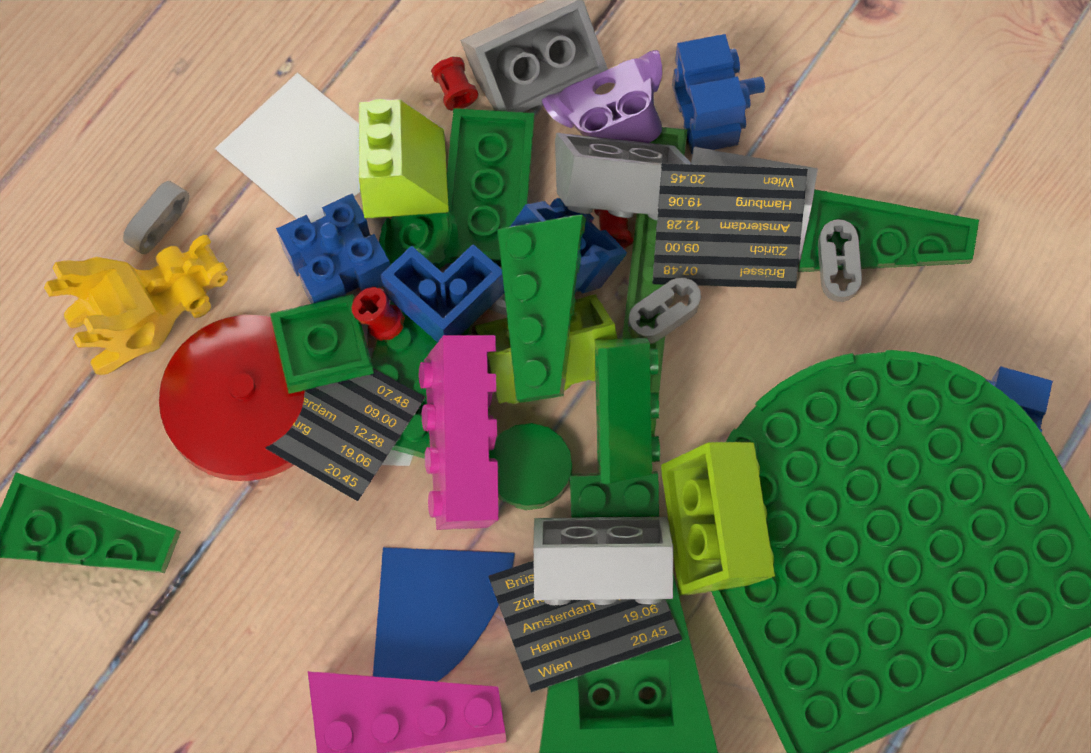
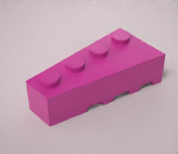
[419,335,498,530]
[307,671,507,753]

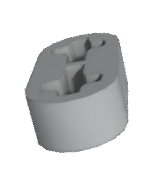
[123,181,189,254]
[818,219,862,302]
[628,278,701,344]

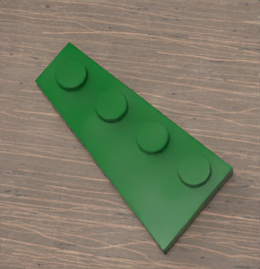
[798,189,979,272]
[497,214,586,403]
[0,472,181,573]

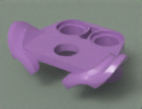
[542,50,663,143]

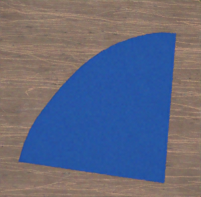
[373,547,515,682]

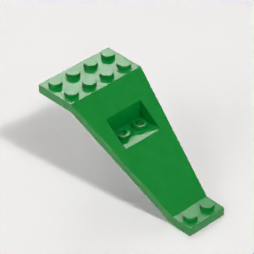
[539,471,718,753]

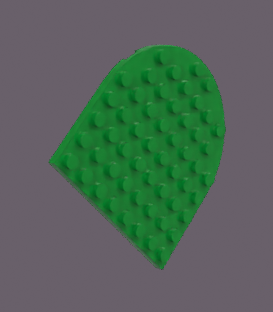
[711,350,1091,753]

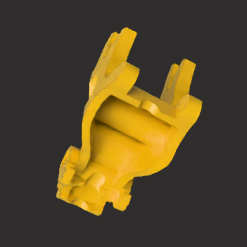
[44,235,228,375]

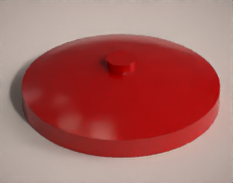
[159,315,305,481]

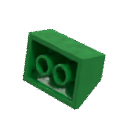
[595,338,660,484]

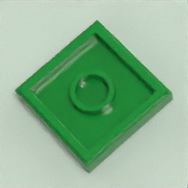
[270,294,374,394]

